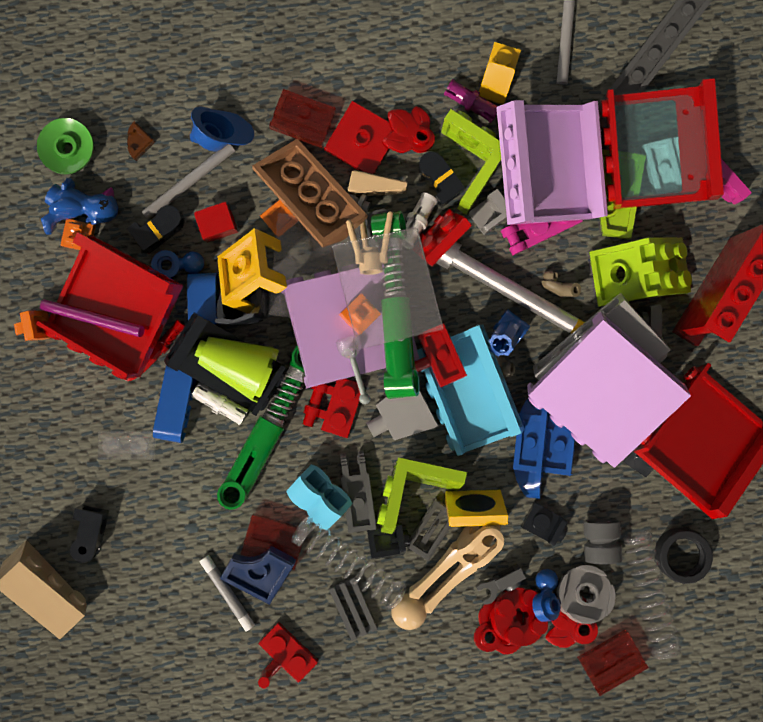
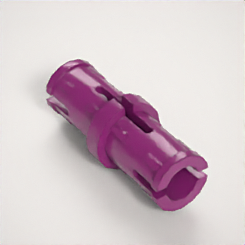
[444,79,498,123]

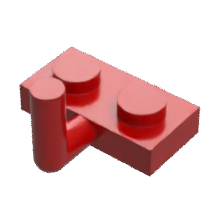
[414,323,467,388]
[258,621,319,689]

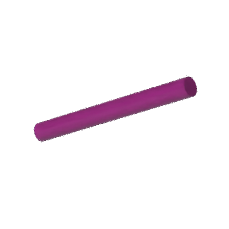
[40,299,145,337]

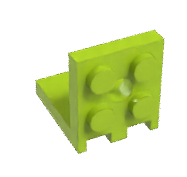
[441,109,501,215]
[589,237,692,307]
[377,457,467,534]

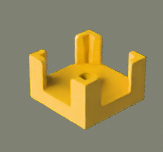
[217,228,287,314]

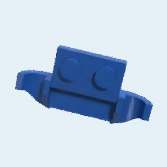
[513,399,575,499]

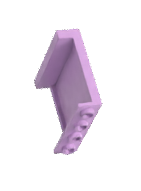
[497,100,608,225]
[281,264,419,388]
[527,311,691,468]

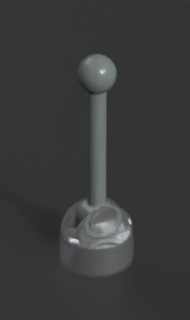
[336,335,371,404]

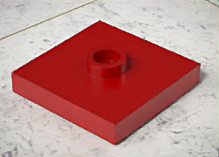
[324,101,394,174]

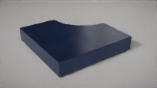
[220,546,296,605]

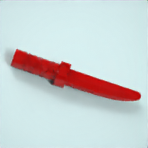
[126,320,185,381]

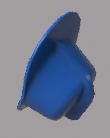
[190,106,254,152]

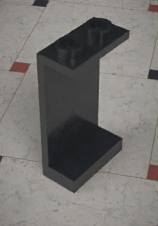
[164,312,286,416]

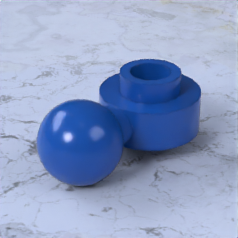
[151,250,204,279]
[532,569,561,622]

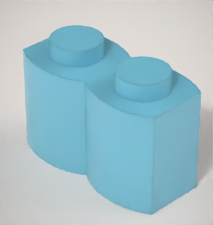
[286,464,352,530]

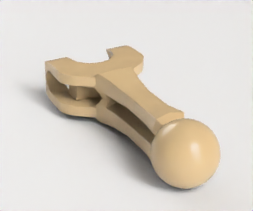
[391,525,504,630]

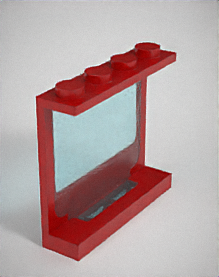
[601,78,724,209]

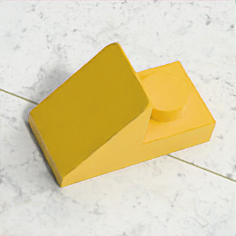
[479,42,521,105]

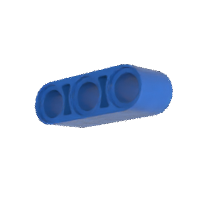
[187,273,220,327]
[153,365,196,444]

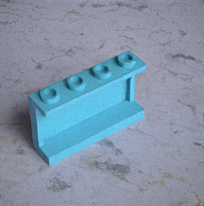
[417,325,525,456]

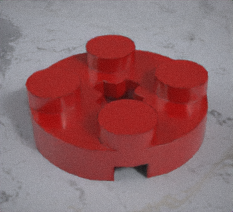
[490,588,548,646]

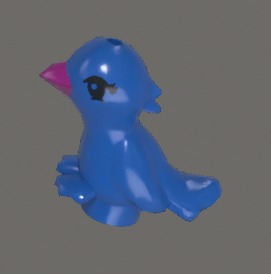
[41,178,119,235]

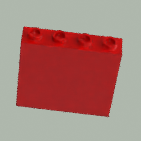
[672,224,763,347]
[36,232,183,380]
[634,363,763,519]

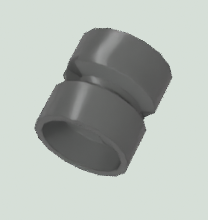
[583,519,622,564]

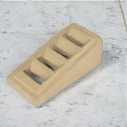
[347,170,407,197]

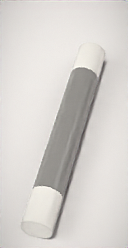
[199,555,255,631]

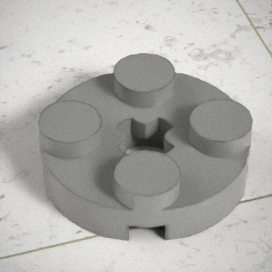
[557,565,616,624]

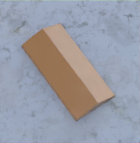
[252,139,368,247]

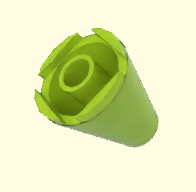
[194,337,279,403]

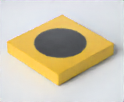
[445,490,508,527]

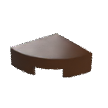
[127,121,155,161]

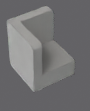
[469,189,507,235]

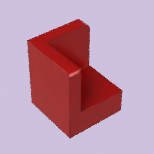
[194,201,238,243]

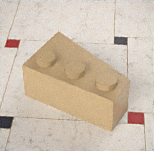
[0,540,87,639]

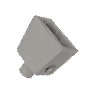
[366,390,438,440]

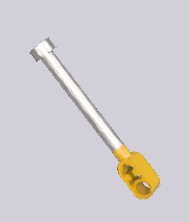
[436,242,585,334]

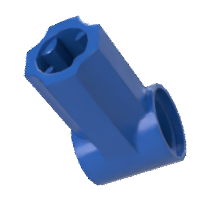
[489,309,530,356]

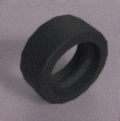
[654,527,713,584]

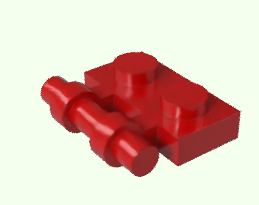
[410,209,472,266]
[302,379,361,438]

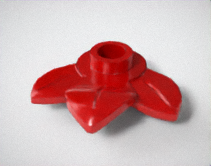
[383,106,435,153]
[545,595,598,648]
[474,599,523,655]

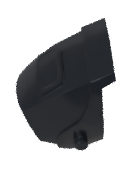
[215,287,270,326]

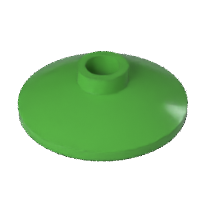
[37,118,94,174]

